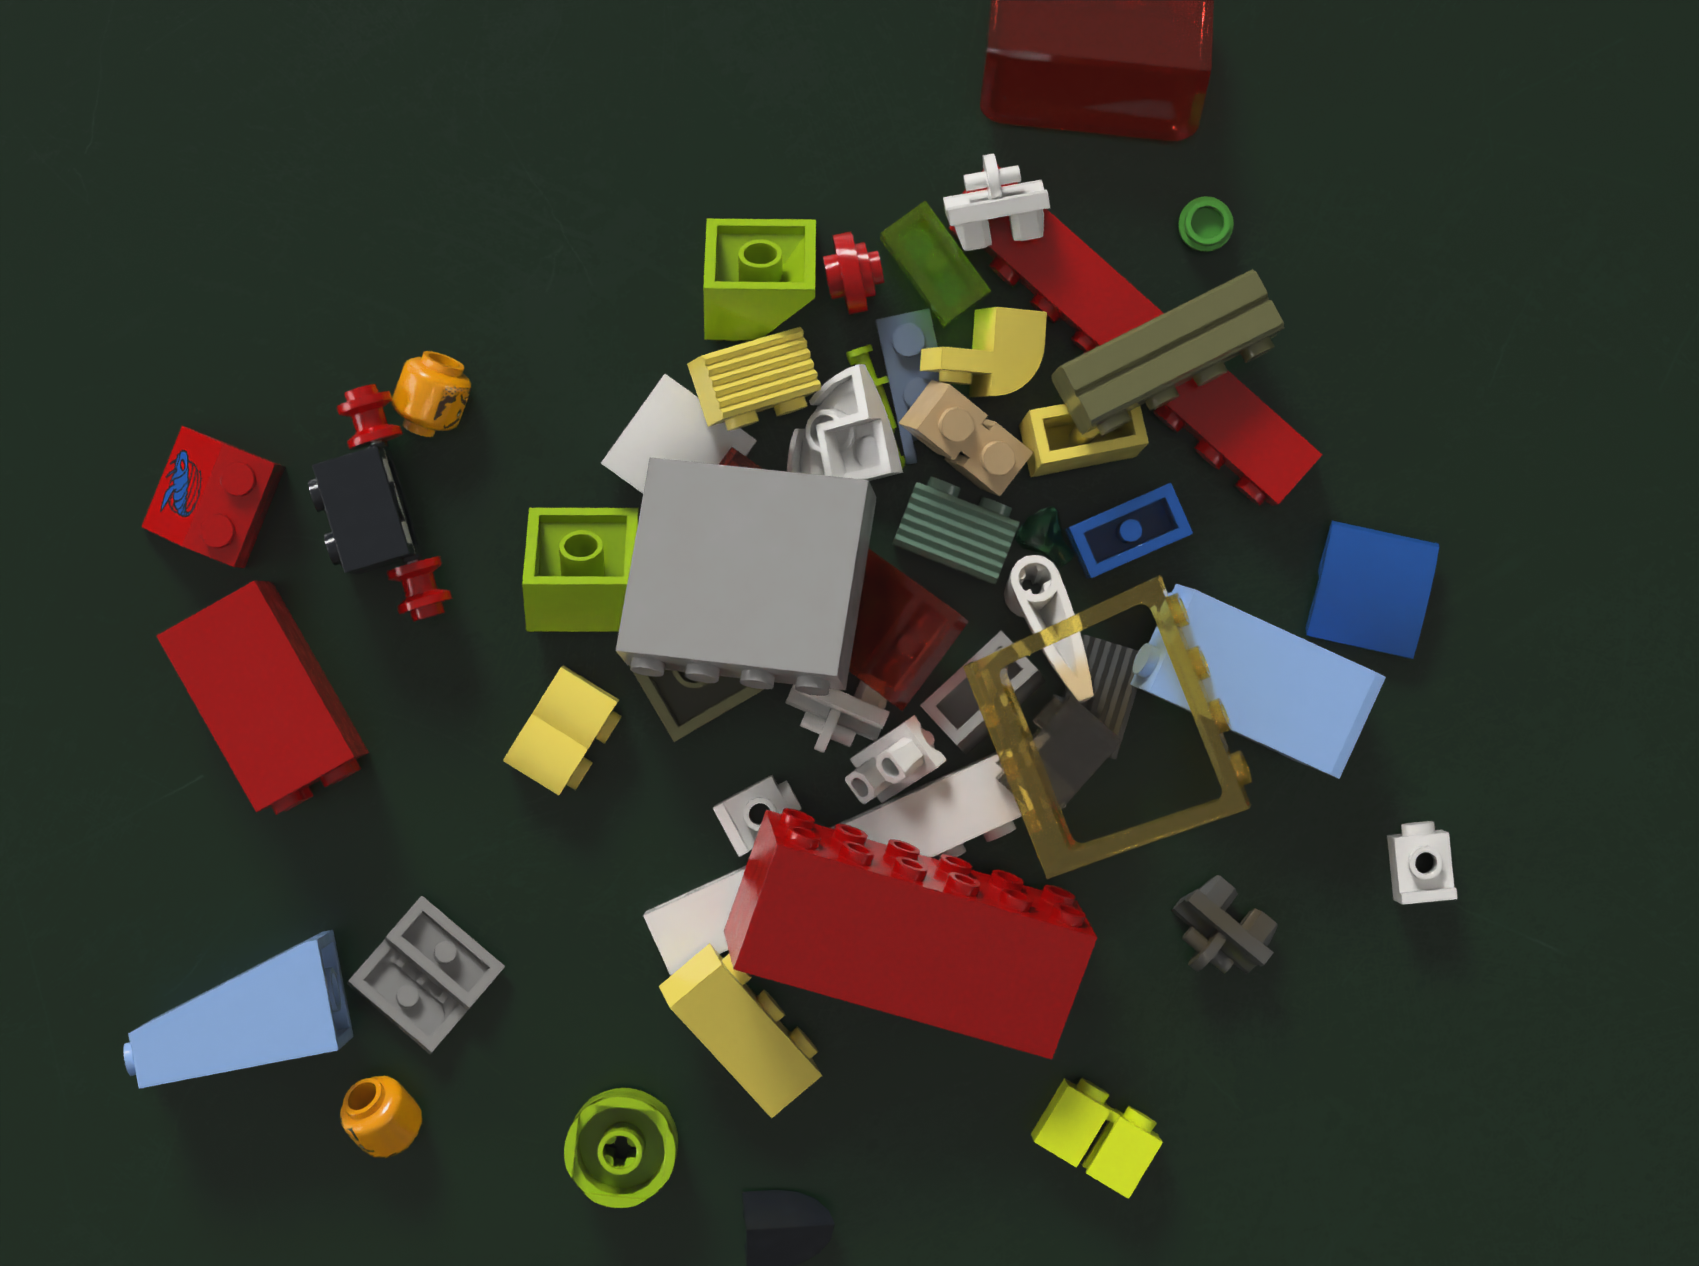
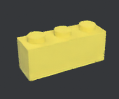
[659,943,822,1118]

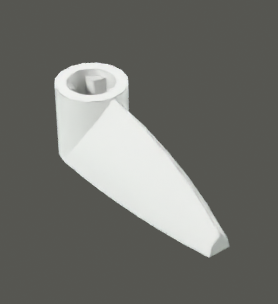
[1004,555,1094,703]

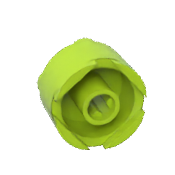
[564,1088,678,1208]

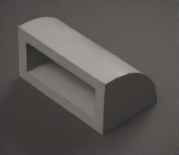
[920,631,1045,755]

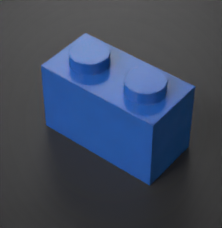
[1065,483,1193,579]

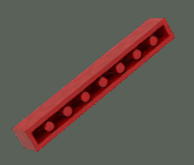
[946,165,1323,506]

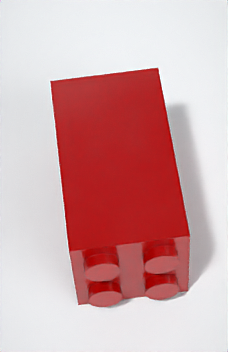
[157,580,369,815]

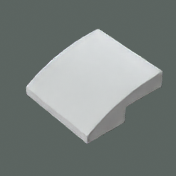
[601,374,757,493]

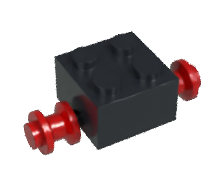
[308,384,453,622]

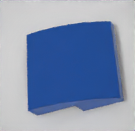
[1305,520,1440,659]

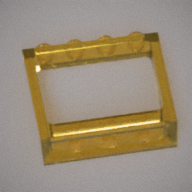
[963,575,1252,879]

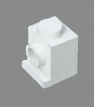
[713,775,802,857]
[1387,821,1457,905]

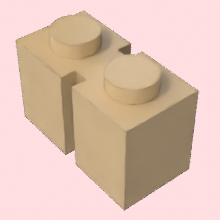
[899,380,1033,496]

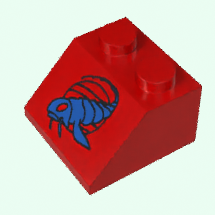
[142,426,285,568]

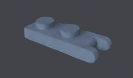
[875,308,960,465]

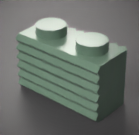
[892,476,1020,584]

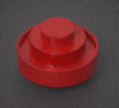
[823,231,885,315]

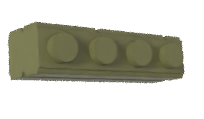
[1051,269,1284,436]

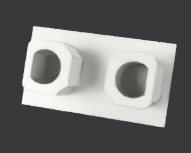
[943,153,1050,251]
[786,676,890,753]
[845,715,947,804]

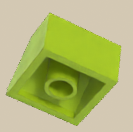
[522,508,639,632]

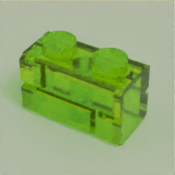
[880,201,991,328]

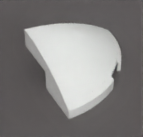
[787,364,903,481]

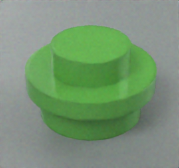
[1178,196,1234,252]

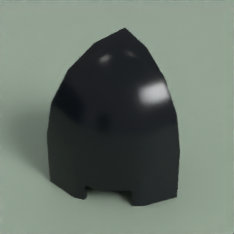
[742,1190,835,1266]

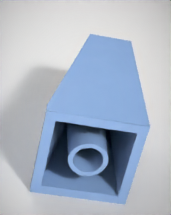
[1130,584,1386,779]
[123,930,354,1089]

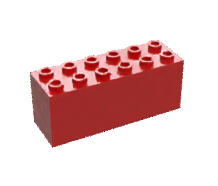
[724,808,1098,1059]

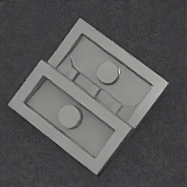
[347,896,505,1054]

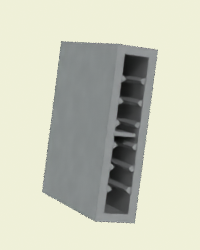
[615,457,877,696]

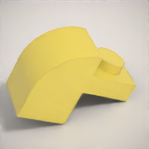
[920,307,1047,397]

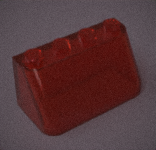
[980,0,1214,141]

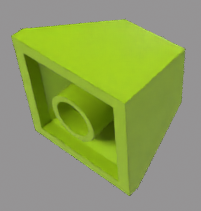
[703,218,816,341]

